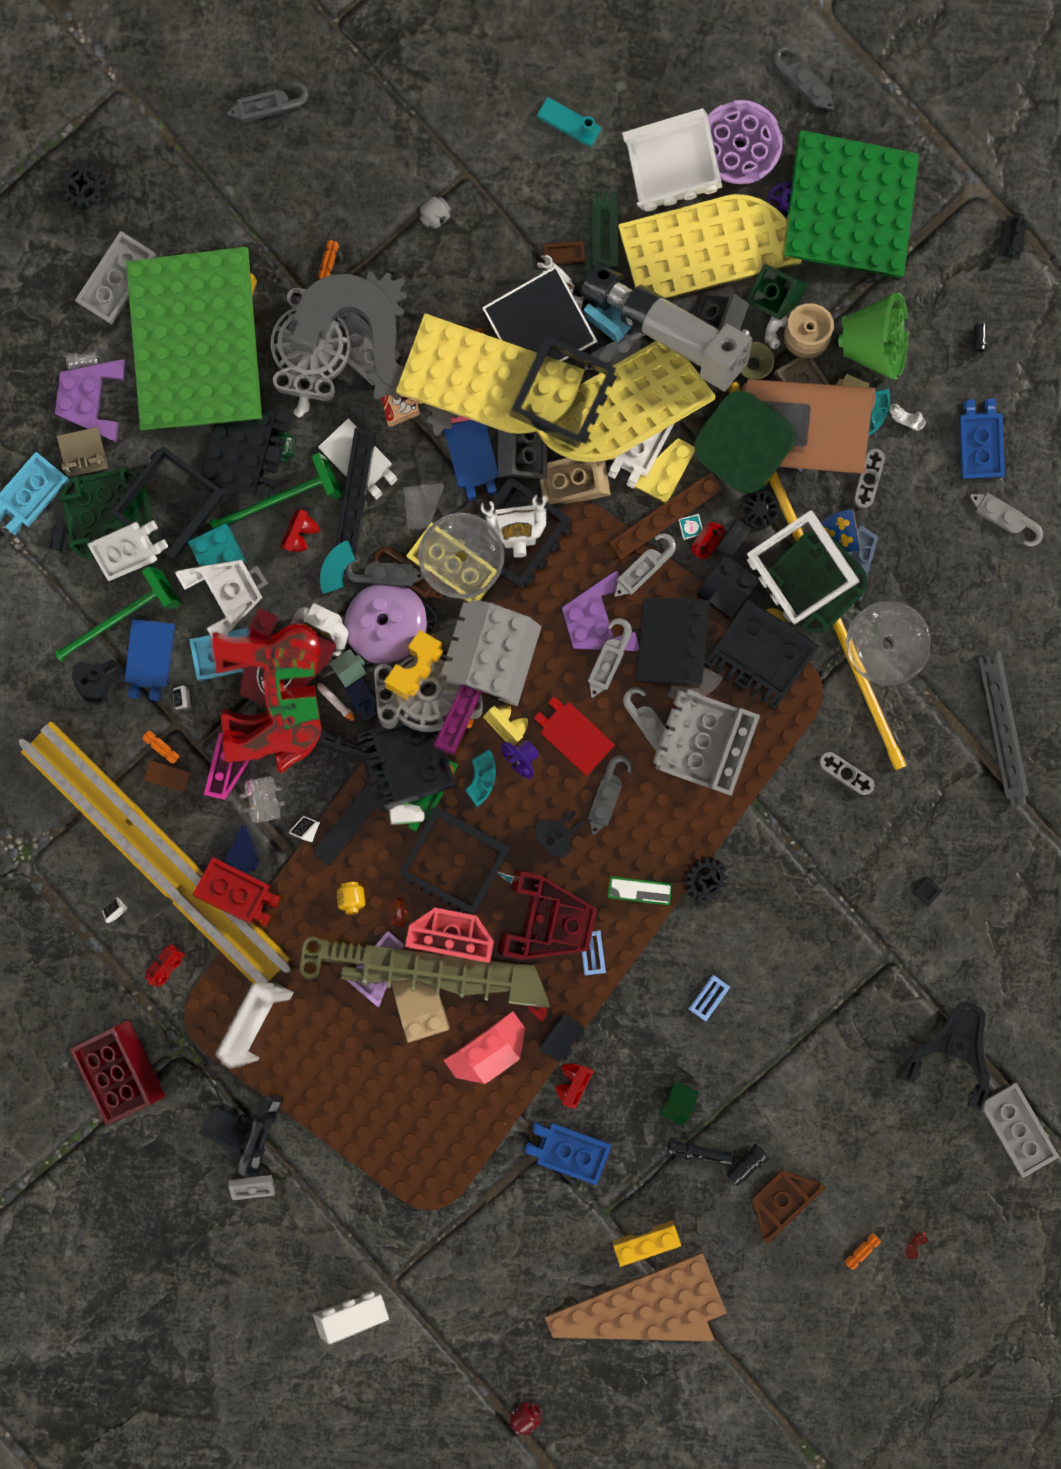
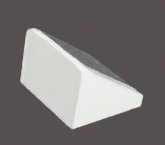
[173,686,191,709]
[289,816,320,842]
[102,897,127,923]

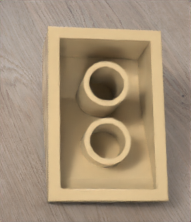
[540,458,611,506]
[391,979,450,1042]

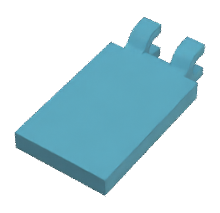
[0,452,69,535]
[189,627,248,681]

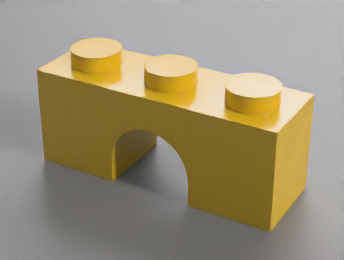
[384,630,443,701]
[613,1220,681,1267]

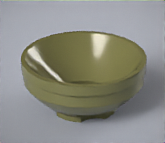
[740,342,774,380]

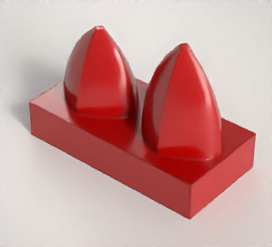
[279,509,320,552]
[555,1063,594,1109]

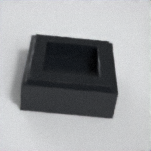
[912,876,943,906]

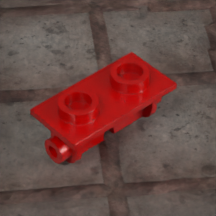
[144,944,186,988]

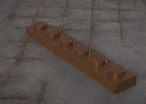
[608,472,722,560]

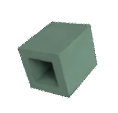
[329,649,367,687]

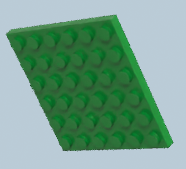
[783,130,919,278]

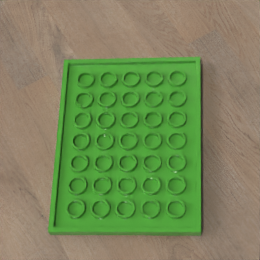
[126,247,262,431]

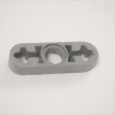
[853,449,885,509]
[819,752,874,795]

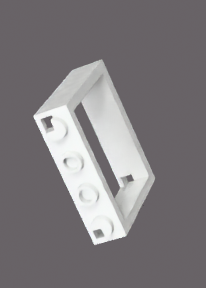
[747,510,860,625]

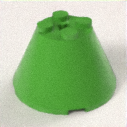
[838,293,908,379]

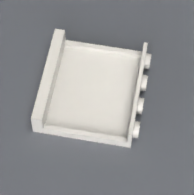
[623,108,722,211]
[217,982,294,1067]

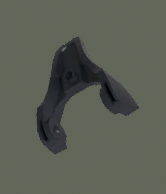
[895,1002,990,1112]

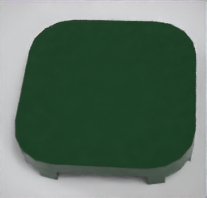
[695,391,796,493]
[60,468,154,560]
[766,531,868,633]

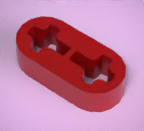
[691,522,725,559]

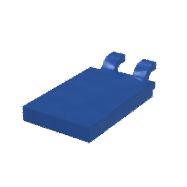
[959,399,1005,479]
[444,420,500,501]
[124,619,175,701]
[525,1122,612,1185]

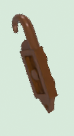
[373,547,444,599]

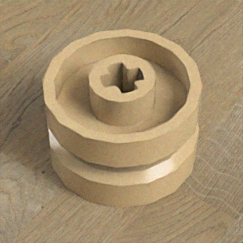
[784,303,834,359]

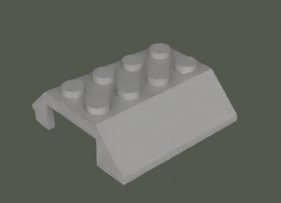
[441,599,542,706]
[652,688,760,796]

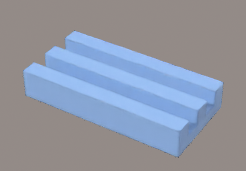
[582,930,606,975]
[688,974,730,1021]

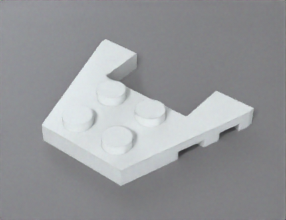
[175,559,262,636]

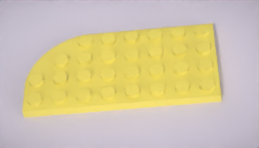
[618,194,802,300]
[396,314,585,434]
[536,341,715,462]

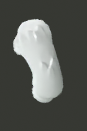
[764,316,788,349]
[293,383,310,418]
[889,404,926,431]

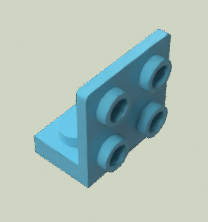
[583,304,631,343]

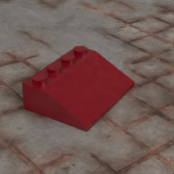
[69,1020,166,1125]

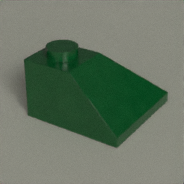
[746,263,808,320]

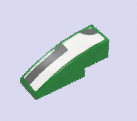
[607,876,673,905]

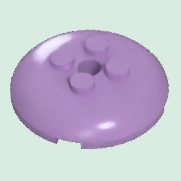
[708,100,783,184]
[344,584,427,664]

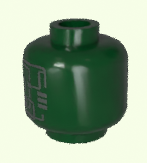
[271,431,296,463]

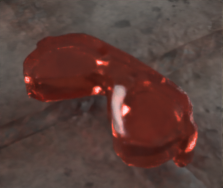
[391,898,407,928]
[906,1232,928,1259]

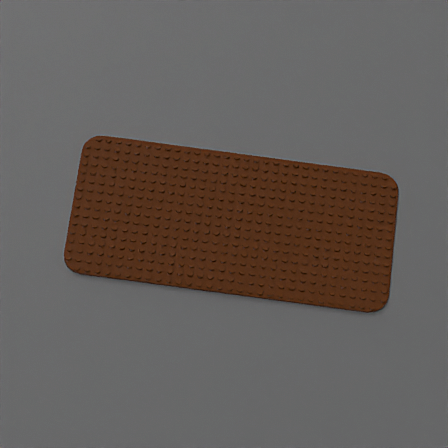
[184,502,823,1210]

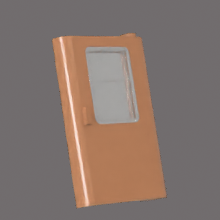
[742,379,876,474]

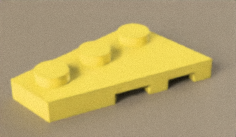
[635,438,695,503]

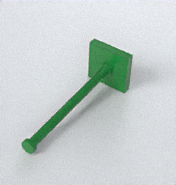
[210,453,343,529]
[54,567,183,662]

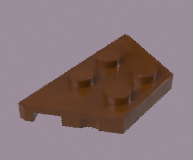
[751,1169,826,1244]

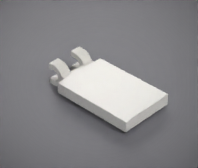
[318,418,398,500]
[608,424,674,489]
[87,520,168,581]

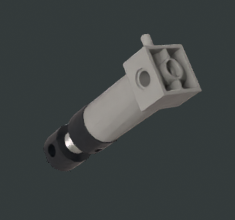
[581,262,752,392]

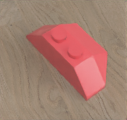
[405,908,494,963]
[444,1011,525,1084]

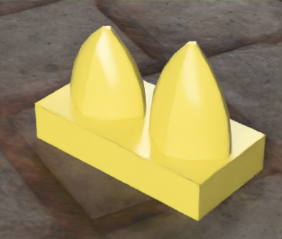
[483,705,528,745]

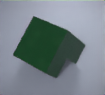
[659,1081,699,1126]

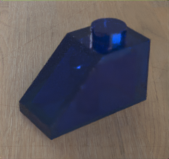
[224,825,260,874]

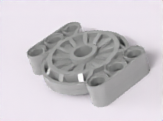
[271,288,351,401]
[374,654,483,732]

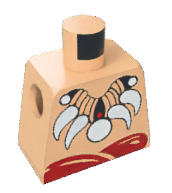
[382,395,422,427]

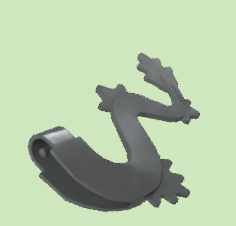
[290,272,459,436]

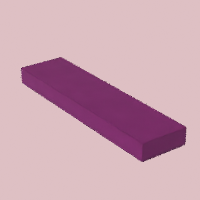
[434,685,482,755]

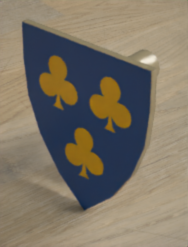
[821,509,861,552]

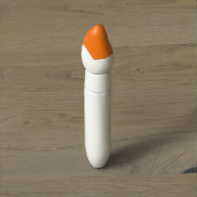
[317,683,354,721]

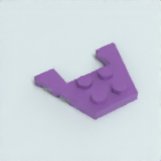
[55,360,127,442]
[562,571,639,652]

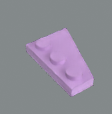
[347,931,404,1007]

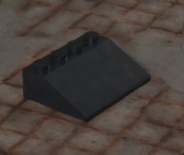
[636,598,710,688]

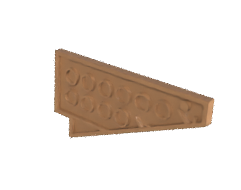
[545,1252,726,1341]

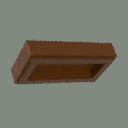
[543,241,586,265]
[144,760,191,793]

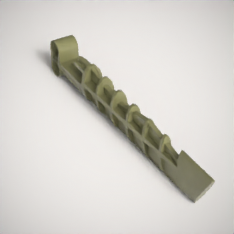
[300,937,550,1008]

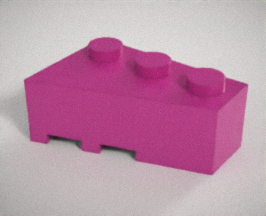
[204,733,250,800]

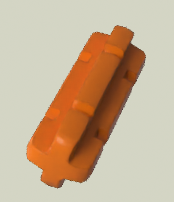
[318,240,339,280]
[142,731,180,764]
[845,1233,881,1270]

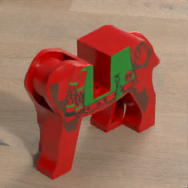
[211,623,321,773]

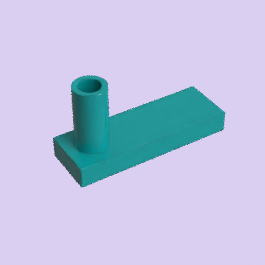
[537,97,602,148]

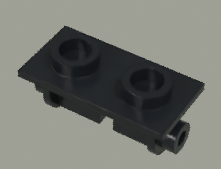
[999,213,1028,260]

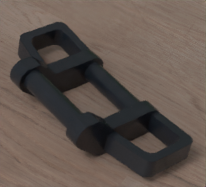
[238,1094,284,1178]

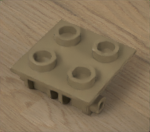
[57,427,108,477]

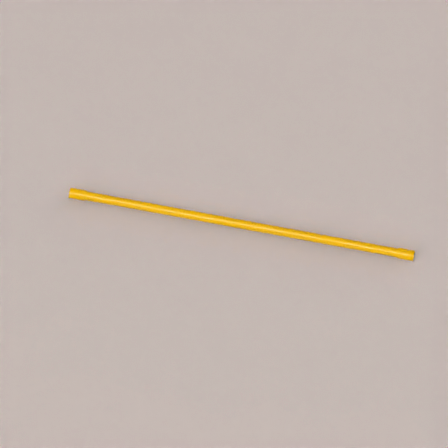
[727,382,907,770]

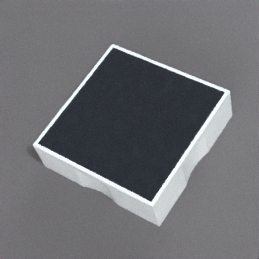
[482,265,598,361]

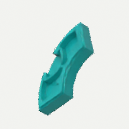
[868,388,890,436]
[320,540,355,594]
[465,749,496,807]

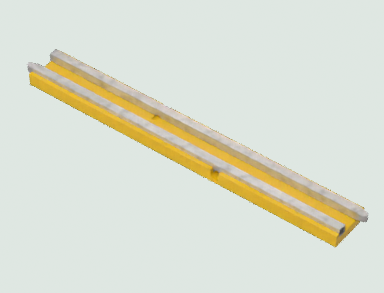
[19,722,291,984]

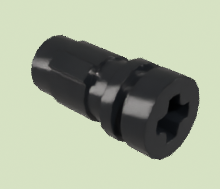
[726,1143,770,1186]

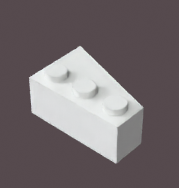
[313,1291,389,1344]

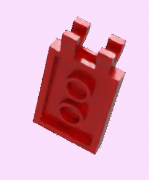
[534,696,615,776]
[192,857,280,927]

